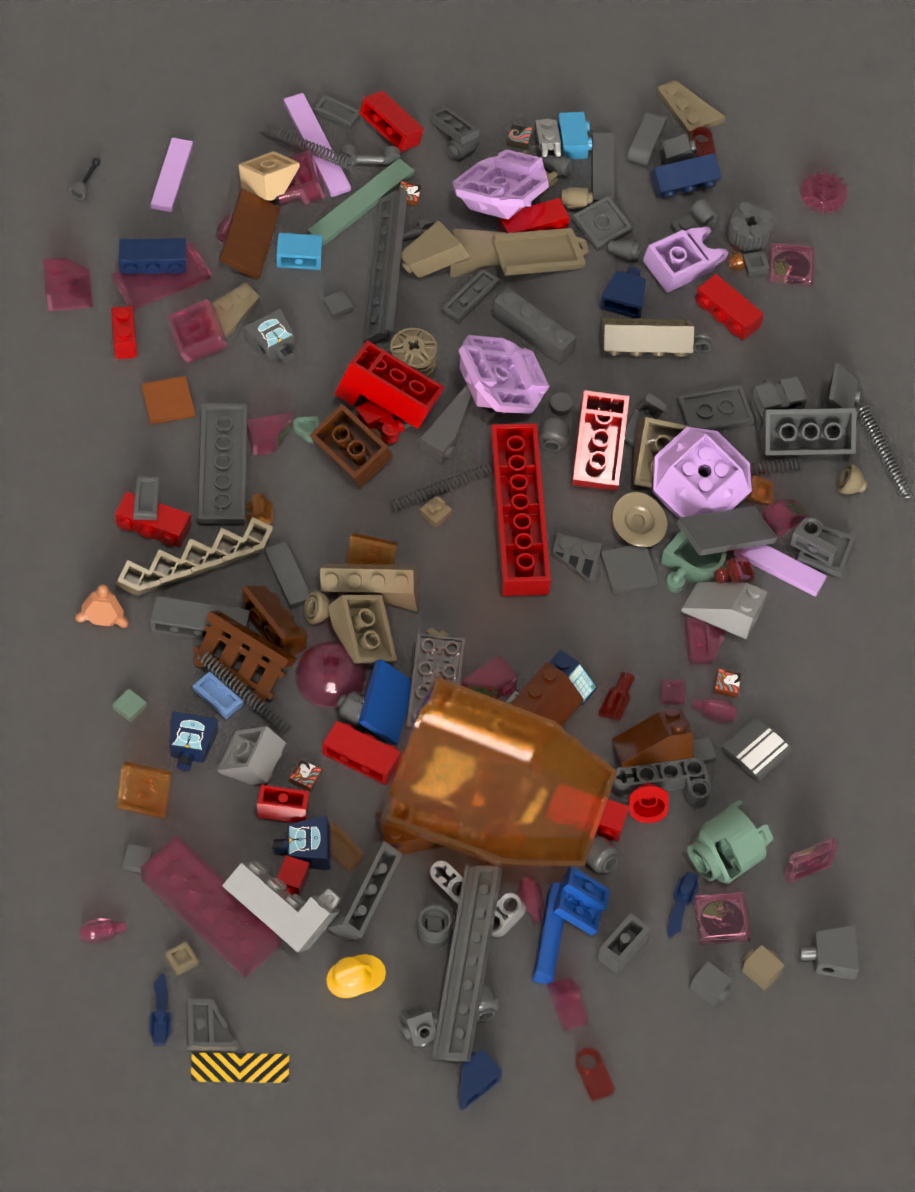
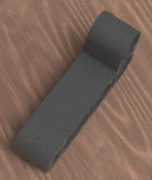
[611,757,711,809]

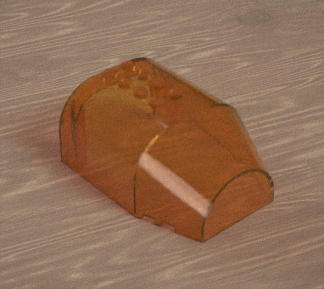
[380,677,617,867]

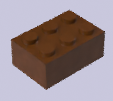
[310,404,394,488]

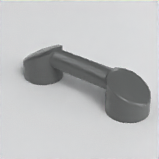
[340,145,401,166]

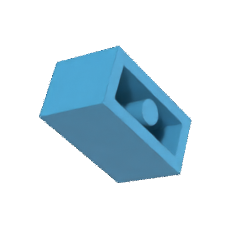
[557,112,592,159]
[277,233,323,270]

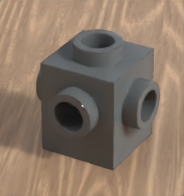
[400,1003,438,1047]

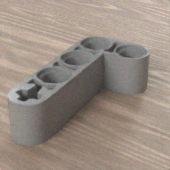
[430,861,526,937]

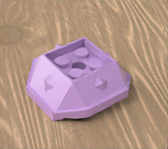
[452,149,549,219]
[458,335,549,414]
[652,427,752,519]

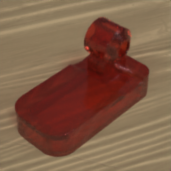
[714,557,755,583]

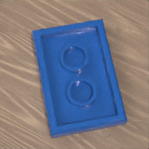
[358,659,412,745]

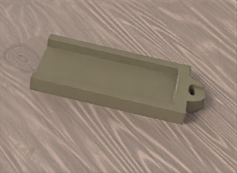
[491,228,589,276]

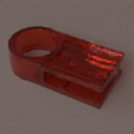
[690,127,717,159]
[575,1047,615,1102]

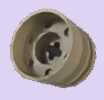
[390,328,437,379]

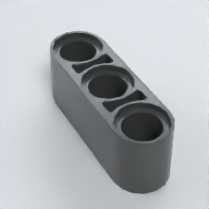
[627,111,668,166]

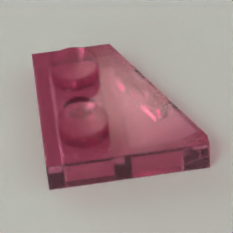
[684,618,727,665]

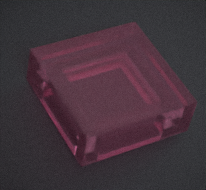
[661,679,685,705]

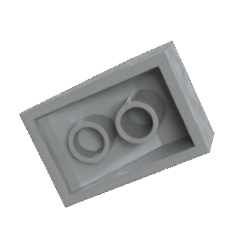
[681,582,768,639]

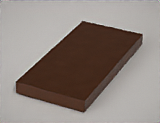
[219,188,280,279]

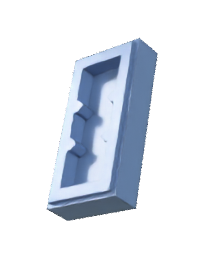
[192,671,243,719]

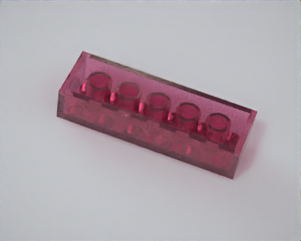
[140,836,282,978]

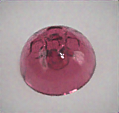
[295,641,366,708]

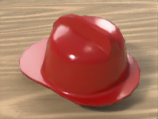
[629,782,669,823]

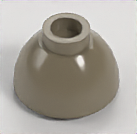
[837,464,867,495]
[304,591,332,624]

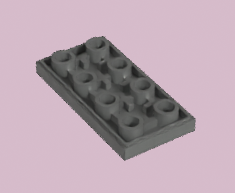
[677,506,778,556]
[406,633,465,733]

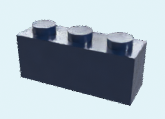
[649,153,722,199]
[119,238,187,274]

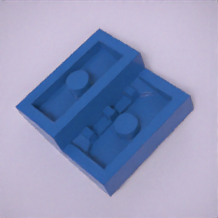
[553,865,610,936]

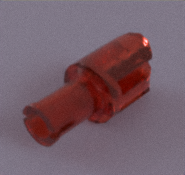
[598,672,635,721]

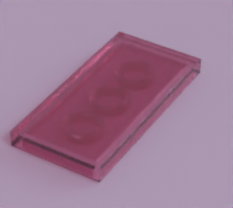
[112,242,211,309]

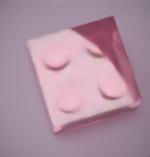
[167,299,229,364]

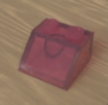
[43,257,93,311]

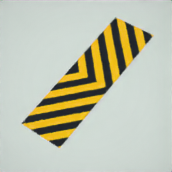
[191,1053,289,1083]

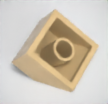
[239,151,300,201]

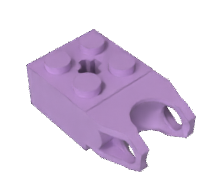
[643,227,729,293]

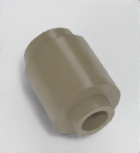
[561,187,594,209]

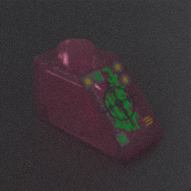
[247,412,293,455]
[762,499,810,537]
[461,655,518,699]

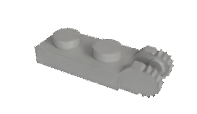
[535,118,561,157]

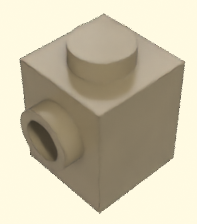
[742,945,784,991]

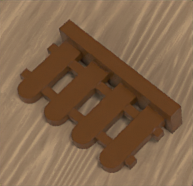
[193,610,297,704]

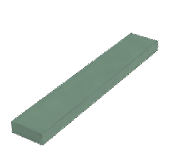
[307,158,414,247]

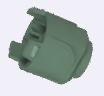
[687,799,774,883]

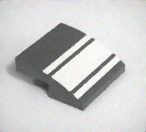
[722,718,792,780]

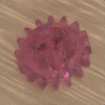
[800,171,848,214]

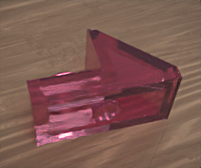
[547,977,588,1031]

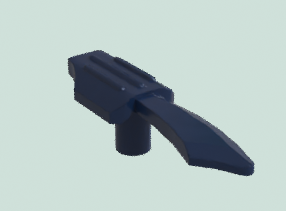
[668,871,699,938]
[149,973,172,1046]

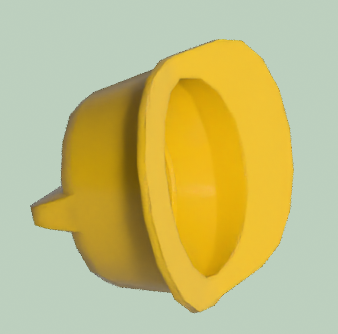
[326,954,386,998]

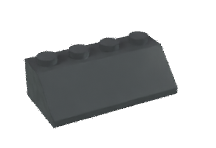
[761,408,856,455]

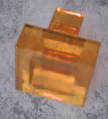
[246,493,273,524]

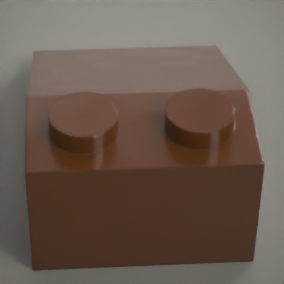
[612,708,694,768]

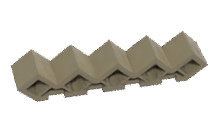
[115,517,273,596]

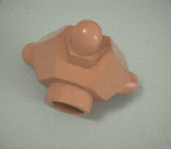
[75,584,129,628]

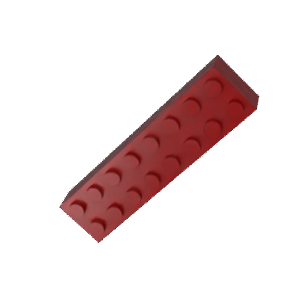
[490,423,551,596]

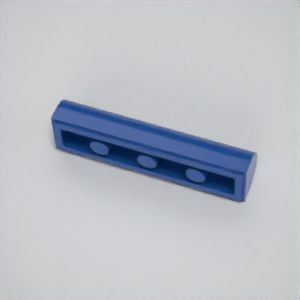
[532,882,564,984]

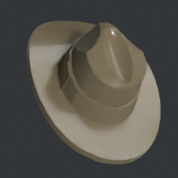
[612,492,668,547]

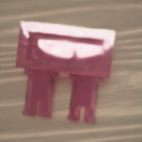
[278,150,326,205]

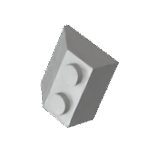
[216,726,286,785]

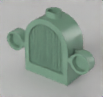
[661,530,729,593]

